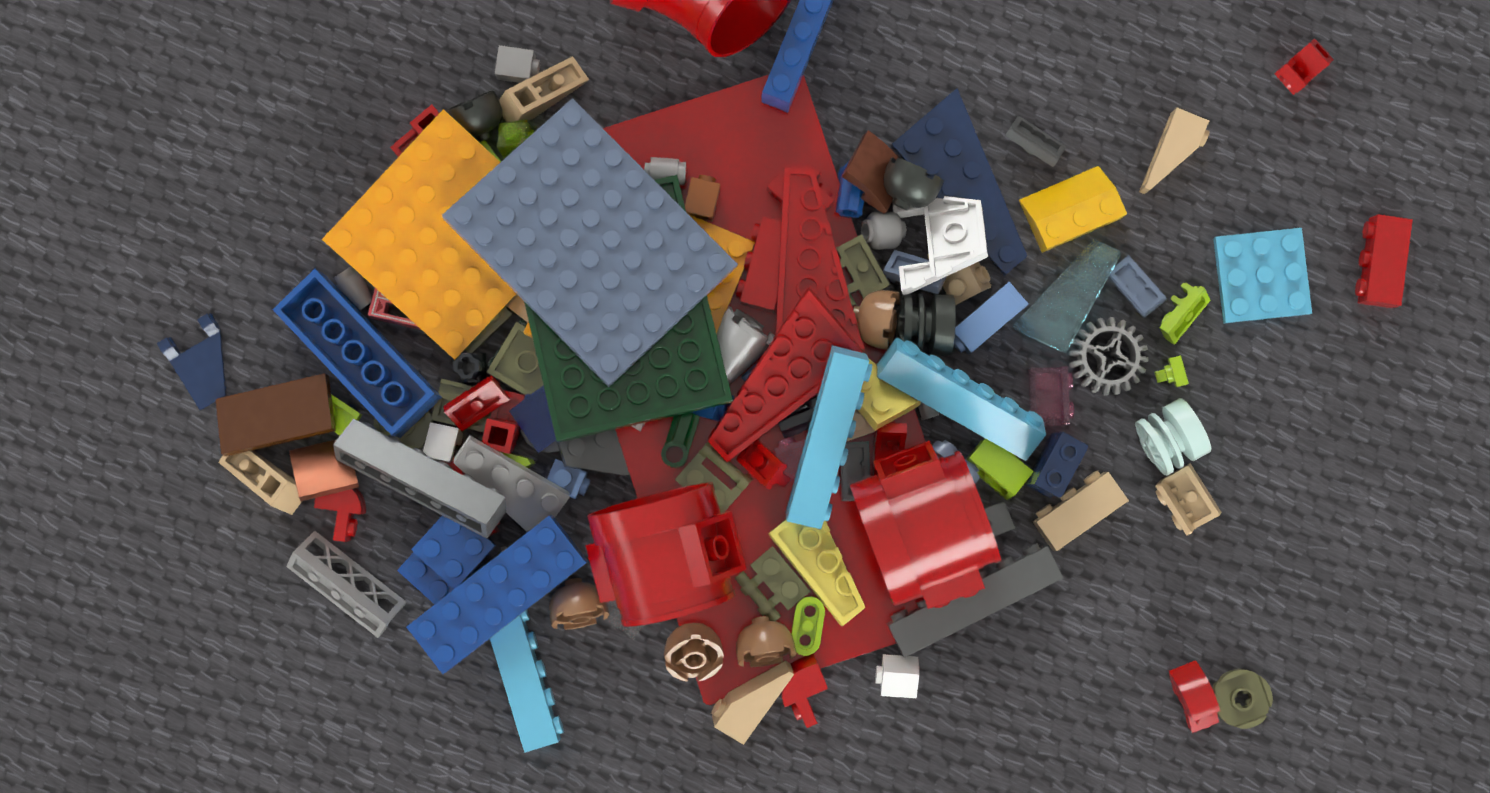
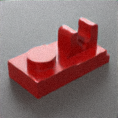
[443,375,509,431]
[736,439,791,489]

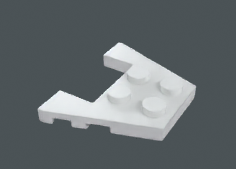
[892,196,988,295]

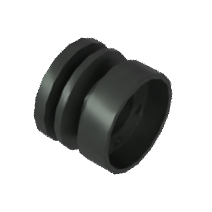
[896,293,956,356]

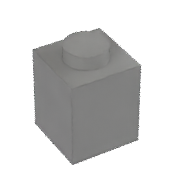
[495,45,540,83]

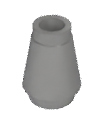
[334,266,372,310]

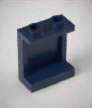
[1024,432,1088,498]

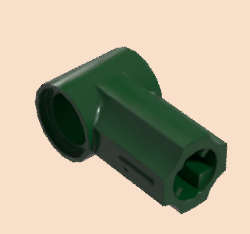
[661,412,700,469]

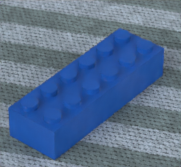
[272,269,442,438]
[406,515,589,674]

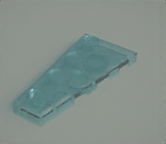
[1013,239,1121,354]

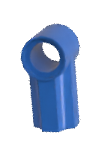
[835,160,864,218]

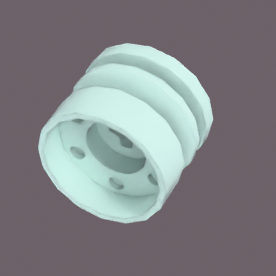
[1135,398,1211,476]

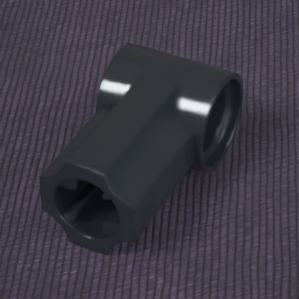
[453,353,487,384]
[778,396,818,439]

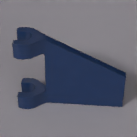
[157,313,226,410]

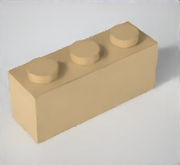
[1032,470,1129,551]

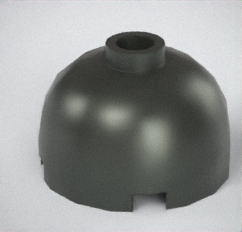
[445,90,502,142]
[884,157,944,211]

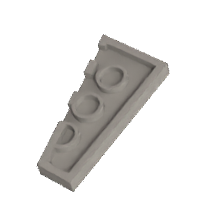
[454,435,570,532]

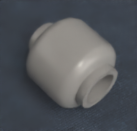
[861,211,907,250]

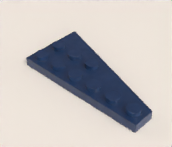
[891,88,1027,276]

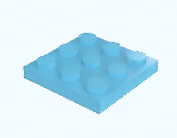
[1213,228,1312,324]

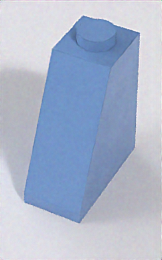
[954,282,1028,354]

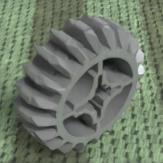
[1068,317,1148,396]

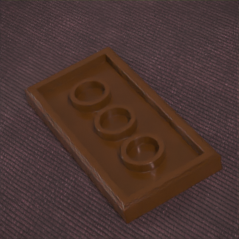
[216,373,336,457]

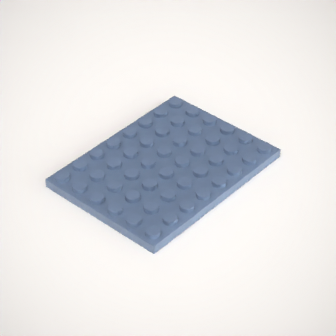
[442,98,738,387]

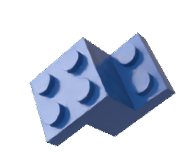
[397,515,496,605]

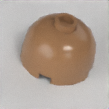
[853,290,901,350]
[549,578,610,630]
[736,616,797,667]
[664,623,724,681]

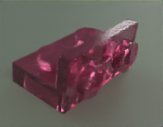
[1028,366,1074,426]

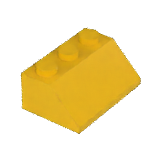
[1019,166,1127,253]

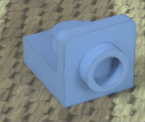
[547,459,591,499]

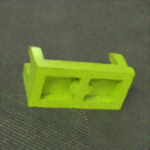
[965,438,1034,500]

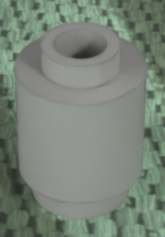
[644,157,686,186]

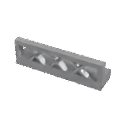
[286,531,406,638]

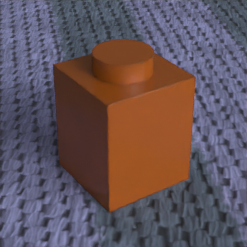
[685,175,721,222]

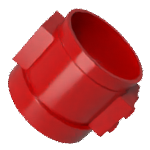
[849,440,1001,609]
[585,482,746,627]

